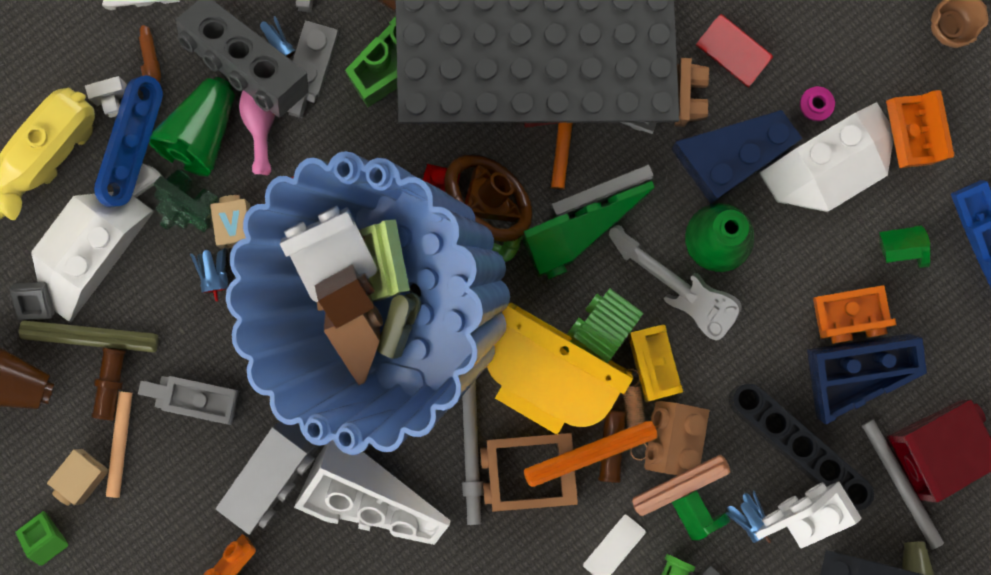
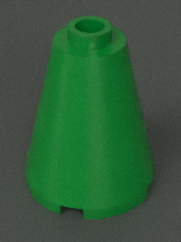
[149,77,235,176]
[685,203,754,272]

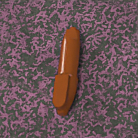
[139,25,161,84]

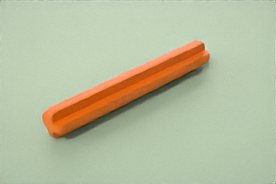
[524,421,658,487]

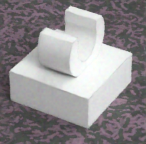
[85,76,127,118]

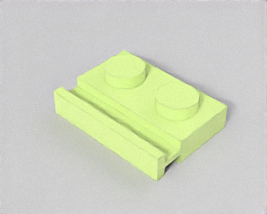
[359,219,410,301]

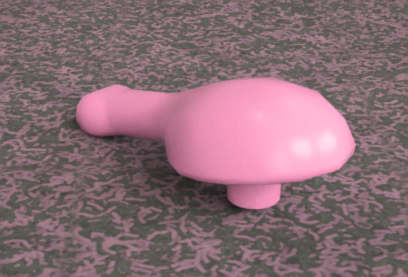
[239,90,275,176]

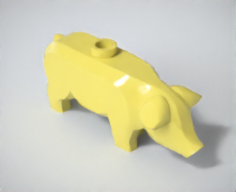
[0,88,95,220]

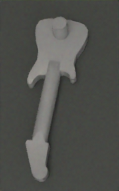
[609,225,742,341]

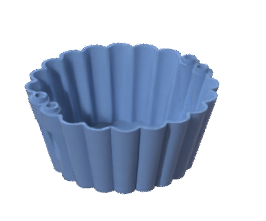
[226,151,510,455]

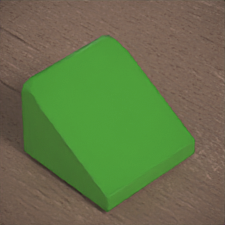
[15,511,68,566]

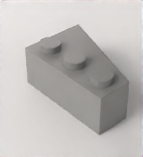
[216,422,319,535]

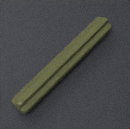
[19,320,159,353]

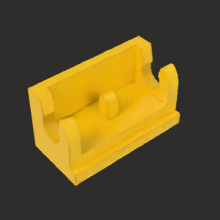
[628,325,683,402]

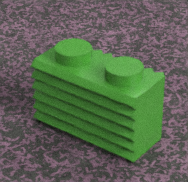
[565,288,644,363]

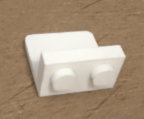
[280,206,377,302]

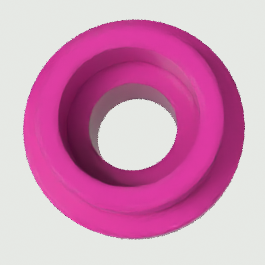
[800,86,835,121]

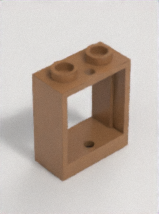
[480,433,578,512]

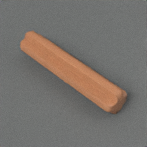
[632,455,730,516]

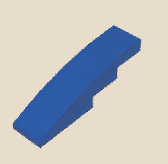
[951,180,991,288]

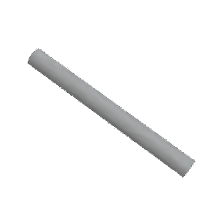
[861,419,944,550]

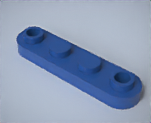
[94,76,163,207]

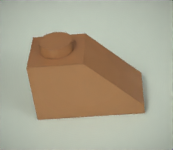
[324,305,383,385]

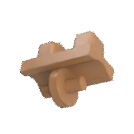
[674,58,709,127]

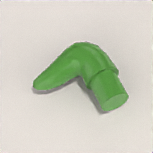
[492,236,523,262]

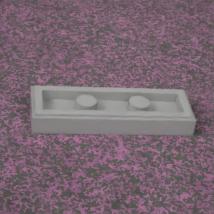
[551,164,654,218]

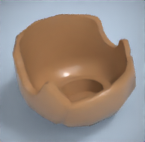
[930,0,989,48]

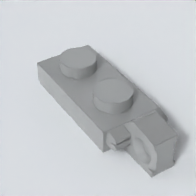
[287,20,339,119]
[138,376,240,425]

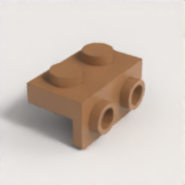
[644,401,710,476]

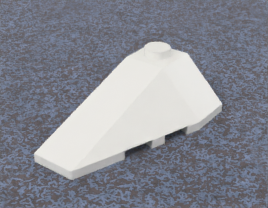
[294,440,451,545]

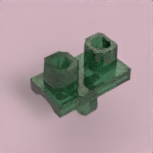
[154,169,218,232]

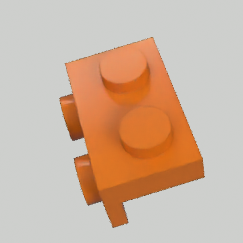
[886,90,954,168]
[813,285,897,344]

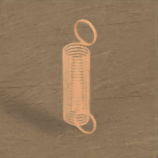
[623,369,647,460]

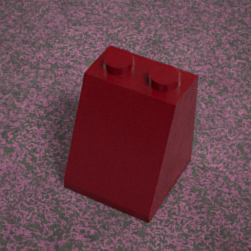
[887,399,991,503]

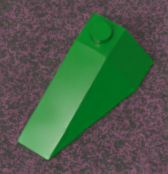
[523,181,655,280]

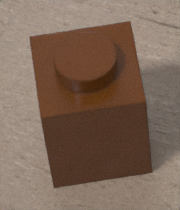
[314,264,375,329]

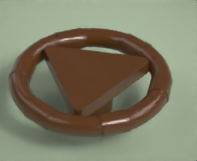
[444,155,532,242]

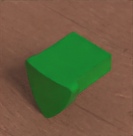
[879,225,931,268]
[672,490,731,540]

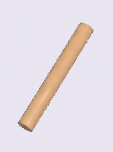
[106,391,133,498]

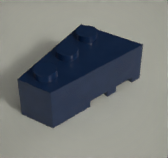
[671,110,802,204]
[807,334,927,424]

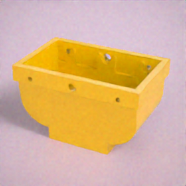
[487,302,633,435]

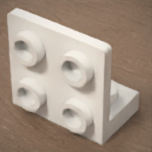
[755,481,862,549]

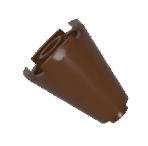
[0,348,55,409]

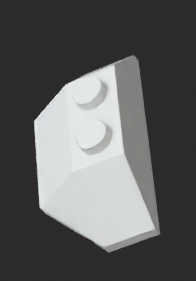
[759,102,894,212]
[31,192,154,322]

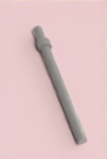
[462,380,484,525]

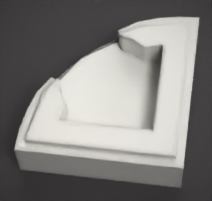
[132,163,164,198]

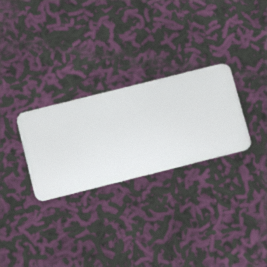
[583,514,646,575]

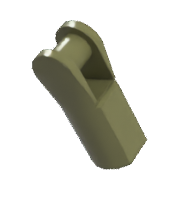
[377,293,421,359]

